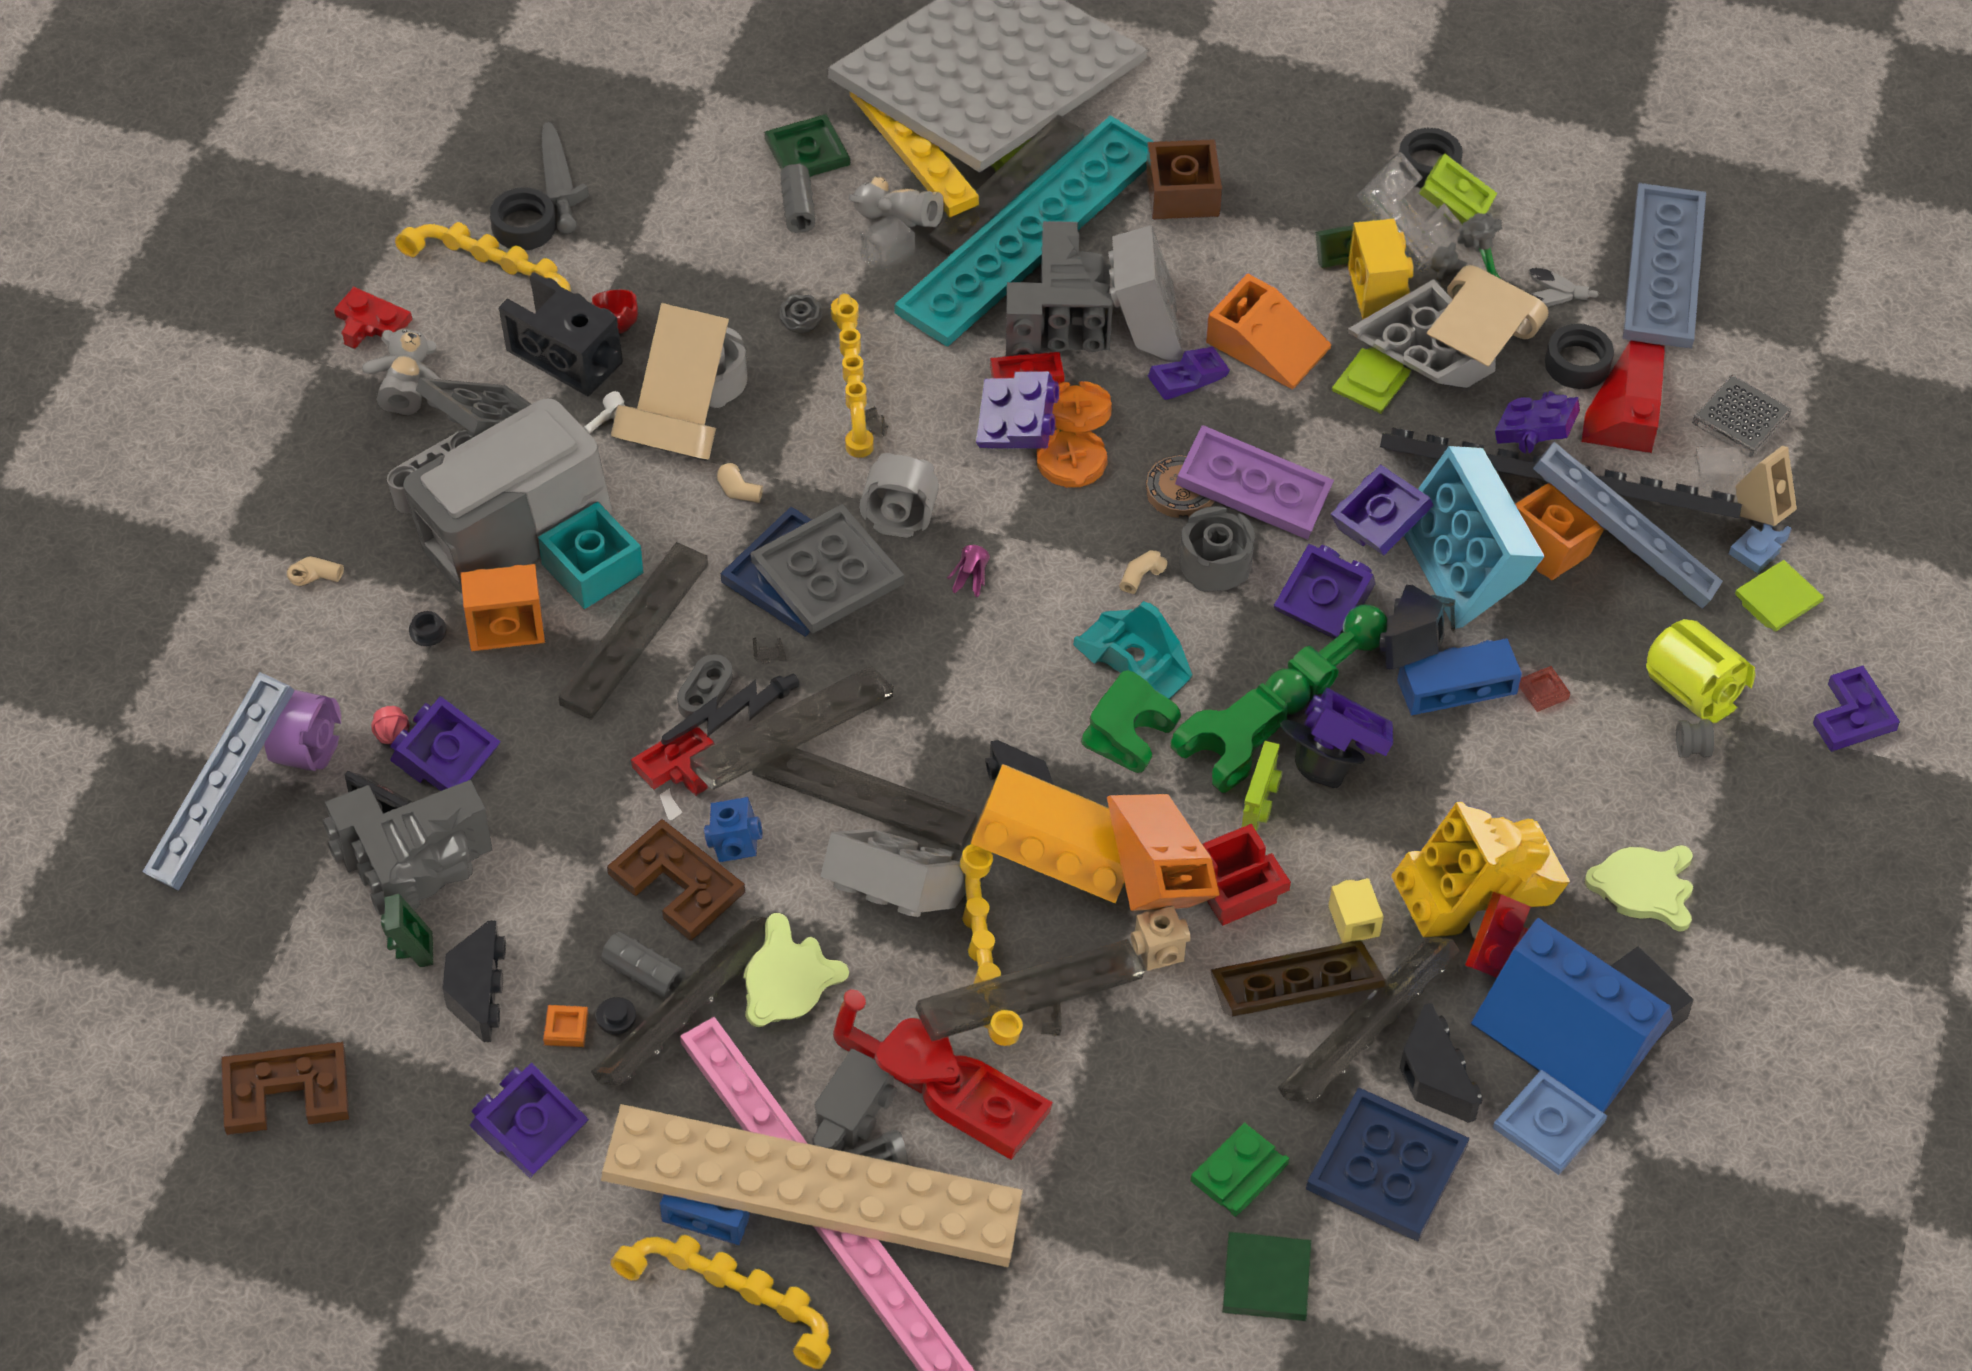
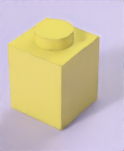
[1329,878,1383,943]

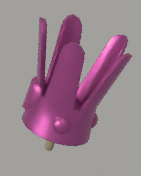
[947,545,990,597]

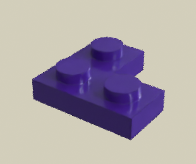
[1813,665,1900,752]

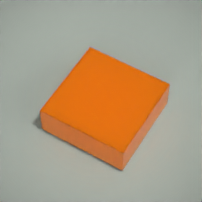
[543,1005,589,1047]

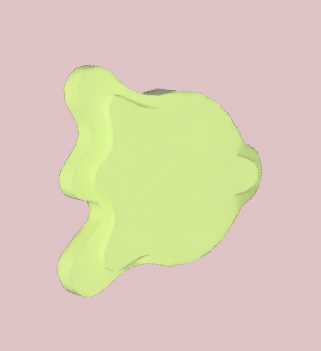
[1585,845,1693,931]
[743,913,849,1027]

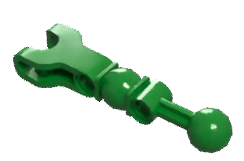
[1170,605,1388,793]

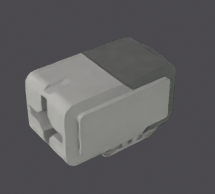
[387,399,612,593]

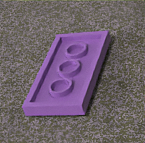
[1175,425,1334,540]

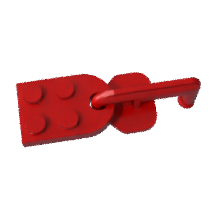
[833,989,1053,1160]

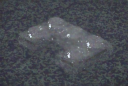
[1356,152,1462,273]

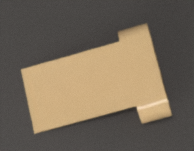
[1426,265,1548,367]
[611,303,729,460]

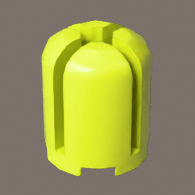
[1646,619,1756,723]

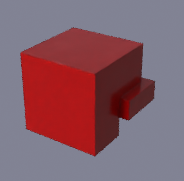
[1202,824,1291,926]

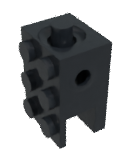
[498,272,623,397]

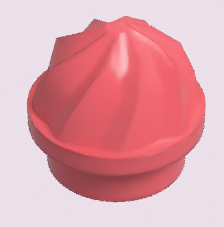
[371,706,410,745]

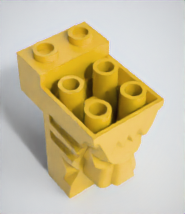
[1391,802,1570,937]

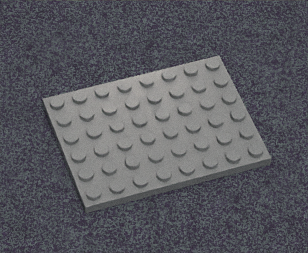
[828,0,1147,172]

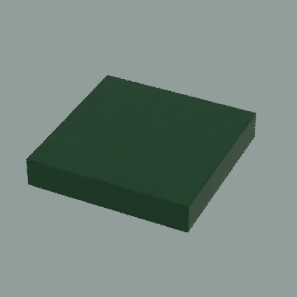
[764,114,851,177]
[1222,1232,1311,1321]

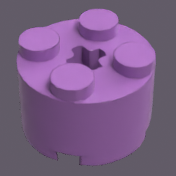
[264,690,341,771]

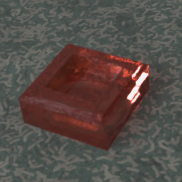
[1519,666,1570,712]

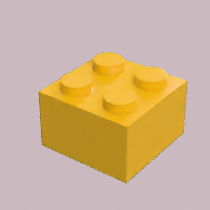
[1348,218,1413,319]

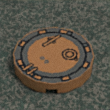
[1146,455,1215,518]

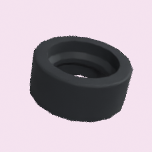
[1398,127,1462,189]
[490,187,556,251]
[1545,324,1614,389]

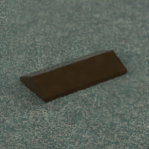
[1211,940,1385,1017]

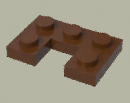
[607,819,746,941]
[221,1042,349,1135]

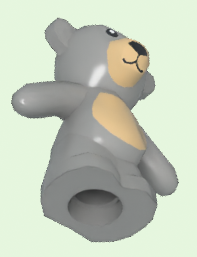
[849,177,944,227]
[362,328,440,415]

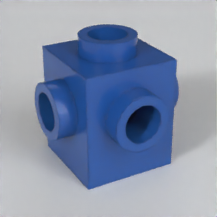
[704,797,763,862]

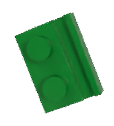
[1191,1122,1289,1218]

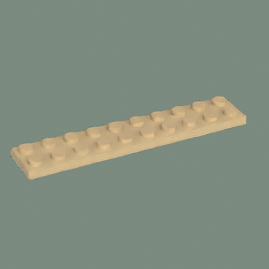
[601,1104,1023,1267]

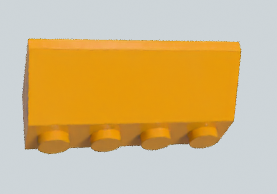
[971,764,1125,903]

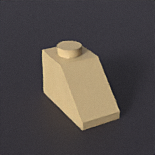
[1735,446,1797,526]

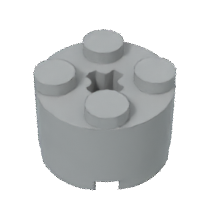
[709,327,748,408]
[860,453,939,538]

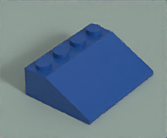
[1471,918,1673,1113]

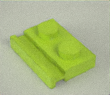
[1419,153,1498,226]
[1241,741,1282,831]

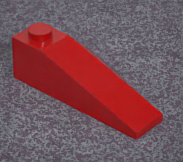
[1581,340,1665,453]

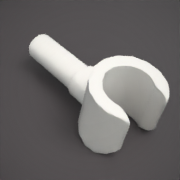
[584,391,625,434]

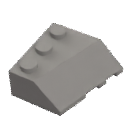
[1108,225,1184,362]
[1348,279,1496,388]
[820,829,966,917]

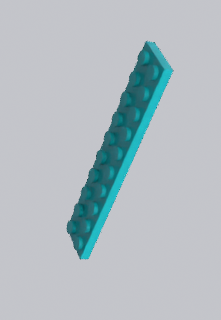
[895,115,1155,347]

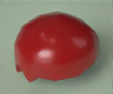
[592,289,638,334]

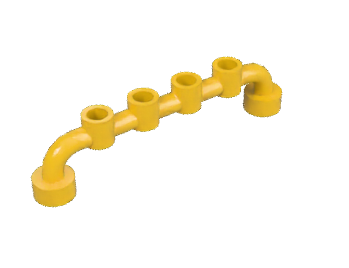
[395,222,571,292]
[831,293,874,458]
[960,844,1023,1046]
[610,1235,831,1369]

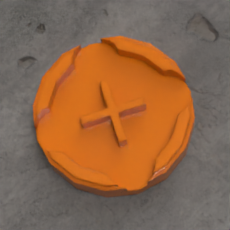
[1052,381,1112,432]
[1037,429,1107,487]

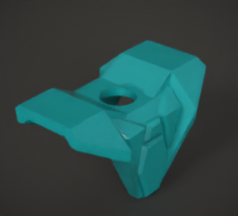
[1073,601,1193,699]

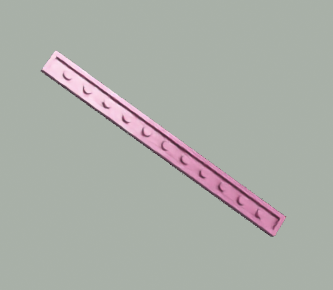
[680,1017,975,1371]

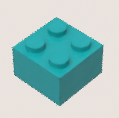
[538,501,644,609]

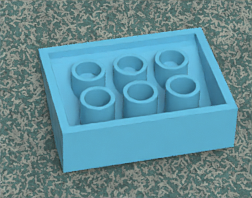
[1404,446,1544,629]

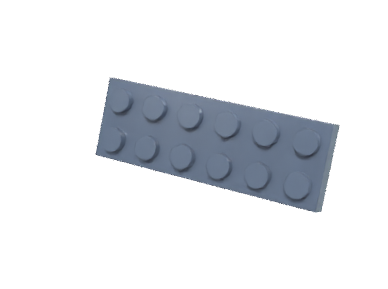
[1623,183,1706,349]

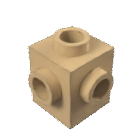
[1131,906,1190,971]

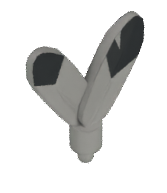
[1529,268,1599,307]

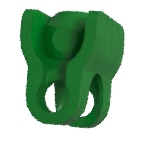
[1081,670,1181,773]

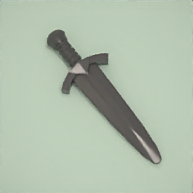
[542,122,589,234]

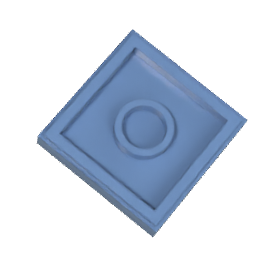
[1493,1069,1607,1175]

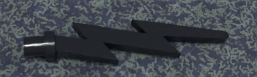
[661,674,799,745]

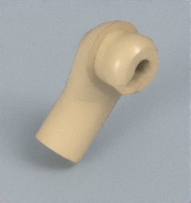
[717,463,763,503]
[1119,550,1167,594]
[287,556,344,586]

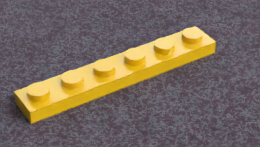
[850,92,979,218]

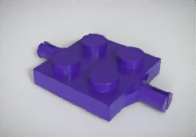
[1495,391,1580,453]

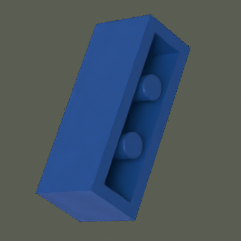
[1397,639,1522,716]

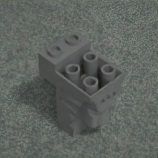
[1006,221,1113,356]
[322,780,493,915]

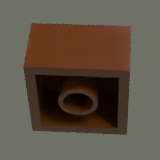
[1146,139,1222,219]

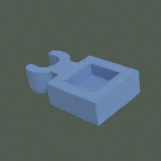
[1729,523,1791,574]

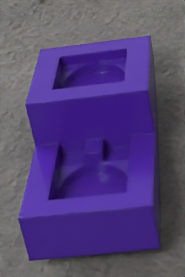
[1148,347,1230,400]

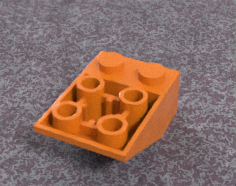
[1206,273,1332,390]
[1107,794,1219,911]

